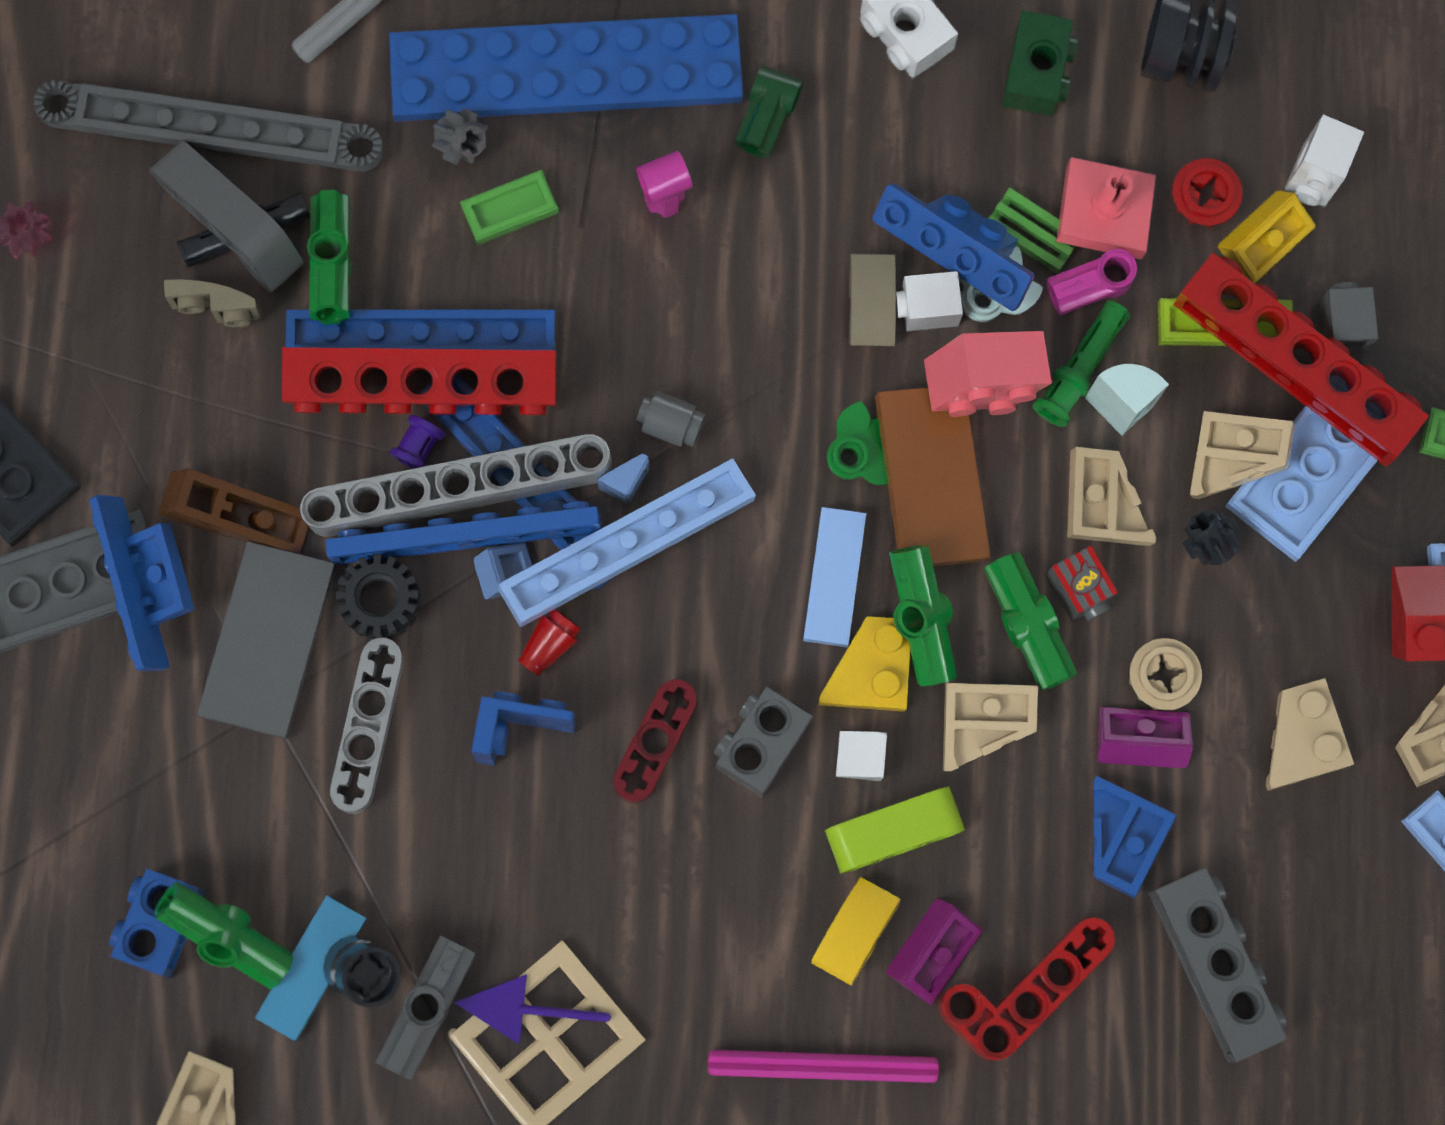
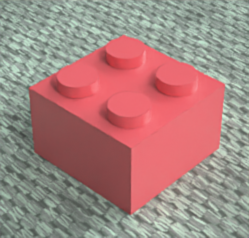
[924,331,1052,417]

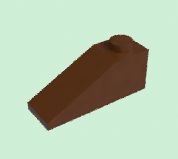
[158,468,308,554]

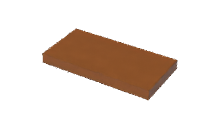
[875,388,991,566]

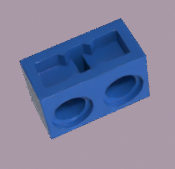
[109,868,206,978]

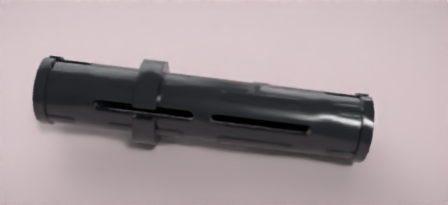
[177,192,310,268]

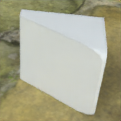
[836,731,887,781]

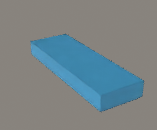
[255,895,368,1042]

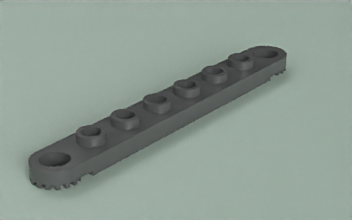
[33,80,384,172]

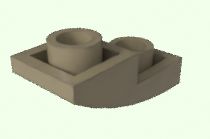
[849,253,896,346]
[164,279,262,328]

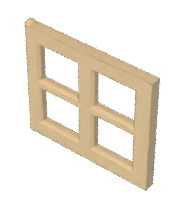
[449,940,646,1125]

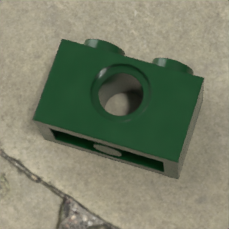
[1001,10,1078,116]

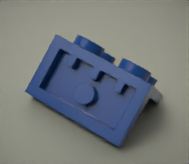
[471,691,576,766]

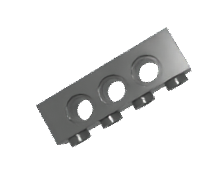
[1148,867,1287,1063]

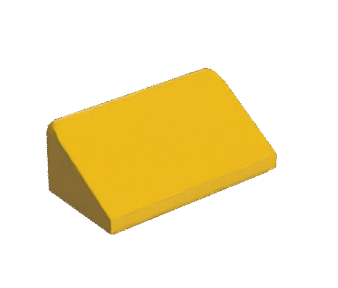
[1218,191,1316,283]

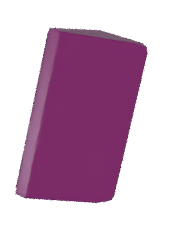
[1097,707,1193,768]
[886,899,983,1006]

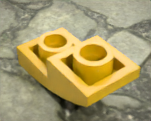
[811,877,900,986]

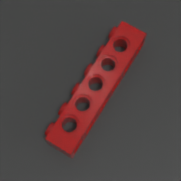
[1173,253,1429,467]
[282,347,557,416]

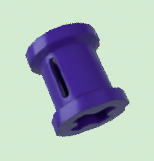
[389,415,445,469]

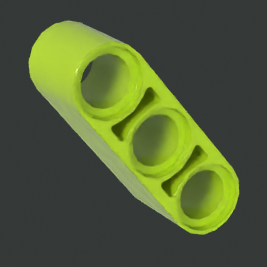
[825,786,965,874]

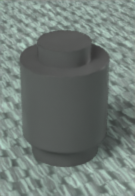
[636,391,706,447]

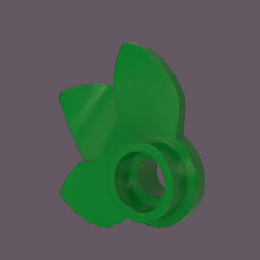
[826,401,888,486]

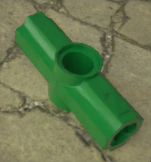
[307,190,352,325]
[889,544,957,687]
[983,552,1078,691]
[154,881,294,990]

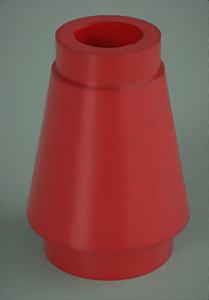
[518,609,581,677]

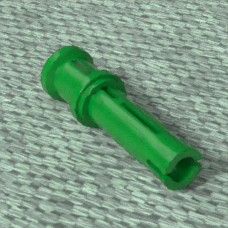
[1032,300,1131,427]

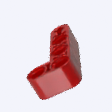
[938,917,1115,1061]

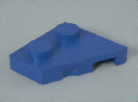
[1093,776,1176,899]

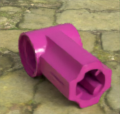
[636,150,693,218]
[1046,249,1137,316]

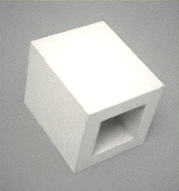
[896,271,963,331]

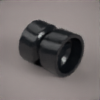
[323,936,401,1008]

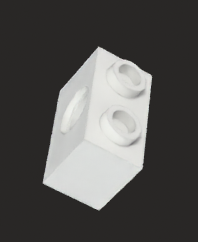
[860,0,958,79]
[1284,115,1364,207]

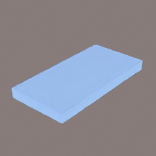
[1225,375,1383,562]

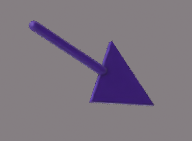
[454,974,611,1045]

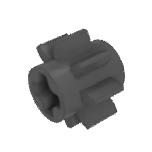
[432,108,488,165]

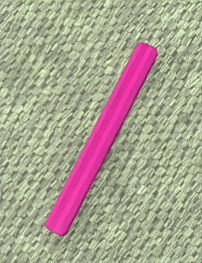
[708,1050,939,1083]

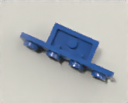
[873,183,1034,311]
[89,495,195,671]

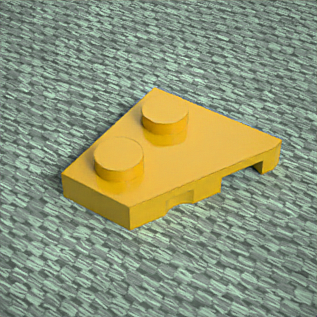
[818,616,910,711]

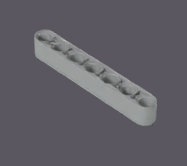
[300,434,612,537]

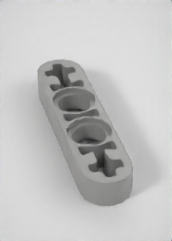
[330,638,404,814]

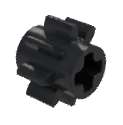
[1183,510,1242,565]

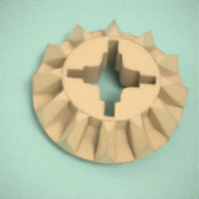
[1129,638,1202,711]

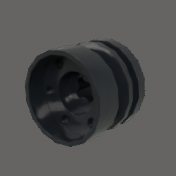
[1140,0,1237,92]

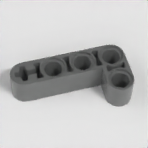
[149,140,304,294]

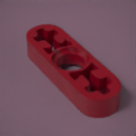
[614,679,697,804]

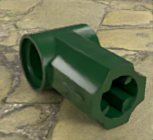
[735,65,804,158]

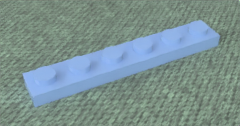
[498,458,756,628]

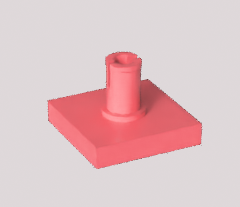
[1056,157,1156,260]

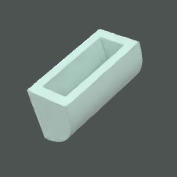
[1085,364,1169,436]

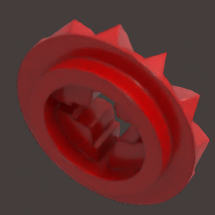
[1171,158,1242,228]

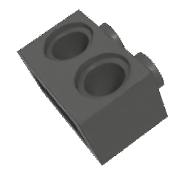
[713,687,813,798]

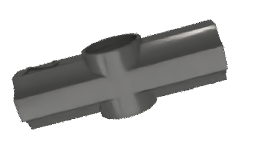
[375,936,476,1081]

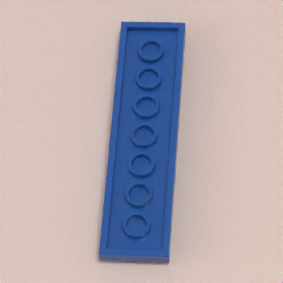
[389,14,743,121]

